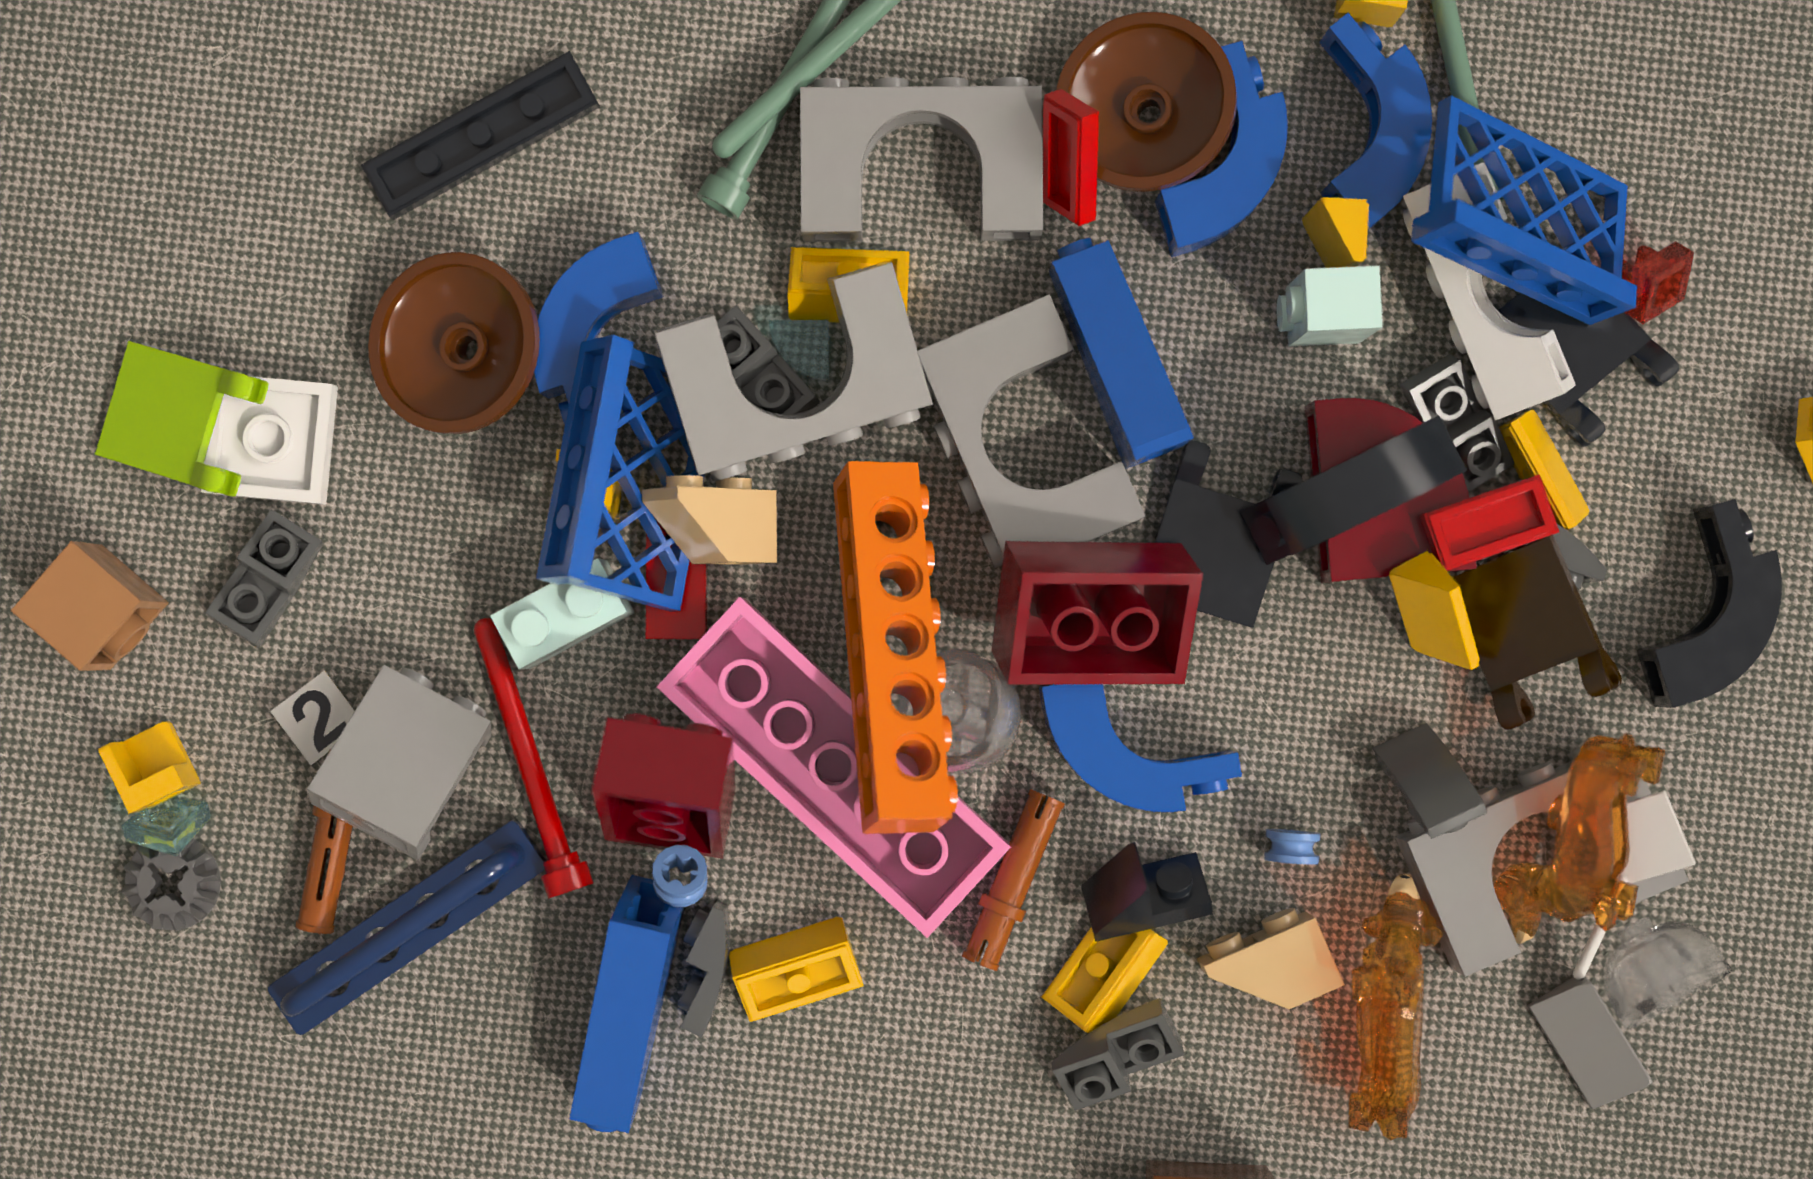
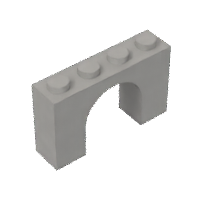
[800,77,1043,242]
[653,262,933,481]
[918,294,1146,569]
[1395,738,1689,977]

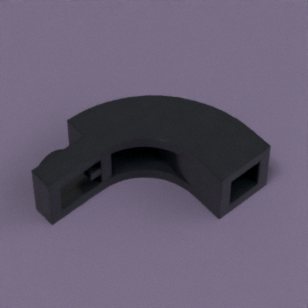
[1240,415,1467,565]
[1637,499,1782,708]

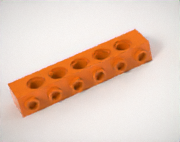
[833,461,958,834]

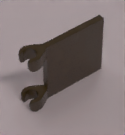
[1452,535,1622,730]

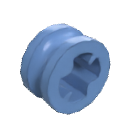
[1264,829,1321,864]
[652,845,707,907]

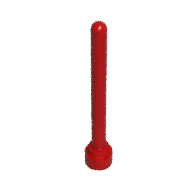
[474,618,594,899]

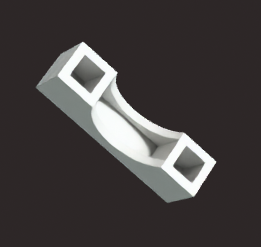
[1403,162,1576,420]

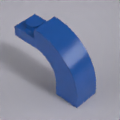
[1319,13,1432,230]
[1155,41,1288,258]
[534,231,663,424]
[1038,684,1242,812]

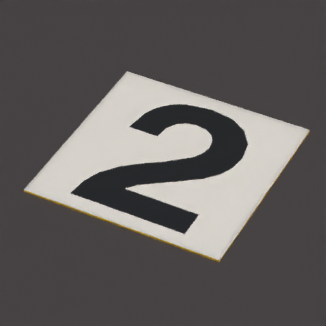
[270,670,355,765]

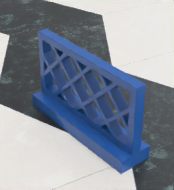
[1411,95,1637,325]
[536,335,705,612]

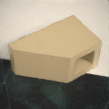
[642,475,777,565]
[1196,908,1345,1009]

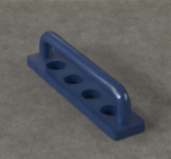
[268,820,546,1035]

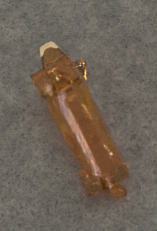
[1493,733,1666,944]
[1348,873,1443,1140]

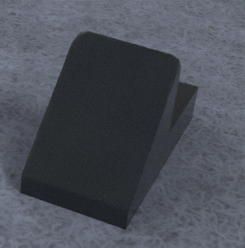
[1081,842,1213,942]

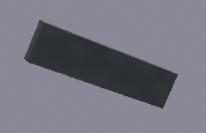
[361,51,600,220]

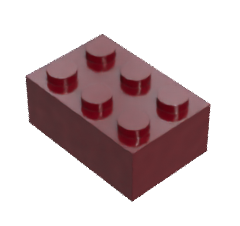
[991,541,1203,684]
[592,713,736,859]

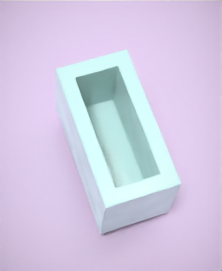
[1277,266,1383,347]
[490,558,635,669]

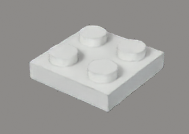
[201,376,338,505]

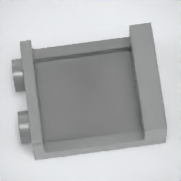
[307,665,491,860]

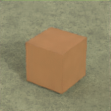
[10,541,169,671]

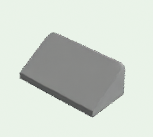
[1527,977,1653,1109]

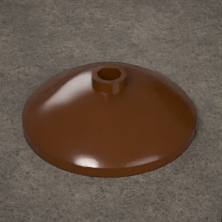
[1056,12,1237,192]
[368,252,540,434]

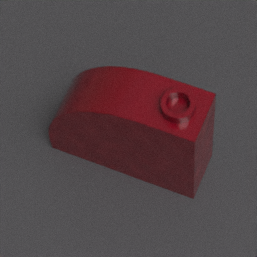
[1304,398,1477,583]

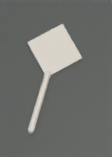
[1573,790,1696,980]

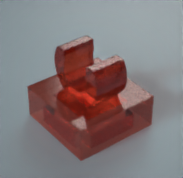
[1622,241,1695,324]

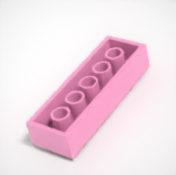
[657,597,1011,938]

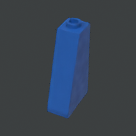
[1049,238,1194,469]
[569,875,685,1133]

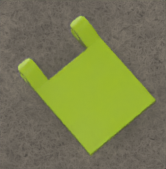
[95,341,269,497]

